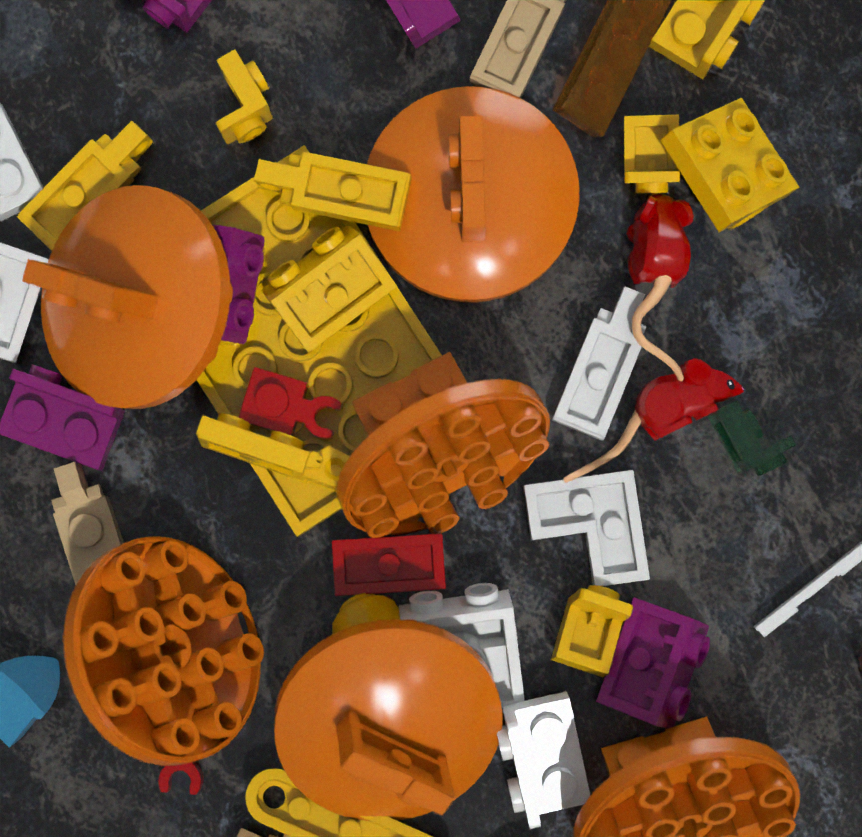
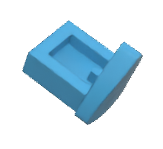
[0,656,60,748]

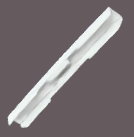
[754,541,862,637]

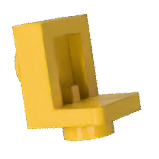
[216,49,273,144]
[624,115,680,193]
[551,585,633,678]

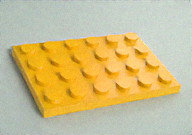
[197,145,442,537]

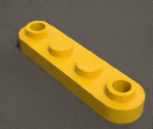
[245,769,433,837]

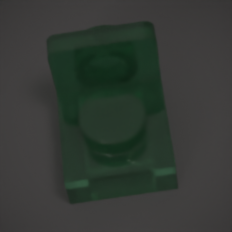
[708,401,797,476]

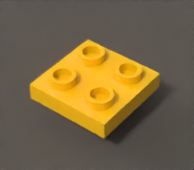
[660,97,799,233]

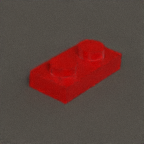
[332,533,446,596]

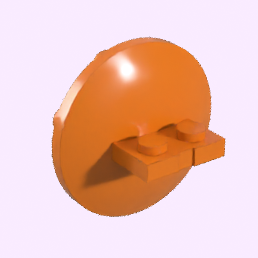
[367,86,579,302]
[22,185,233,409]
[336,352,550,538]
[64,536,264,766]
[274,619,502,821]
[573,717,800,837]

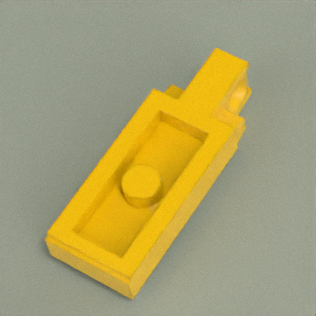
[17,121,153,251]
[254,151,412,231]
[196,413,350,490]

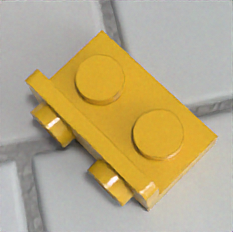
[649,0,765,79]
[261,225,397,353]

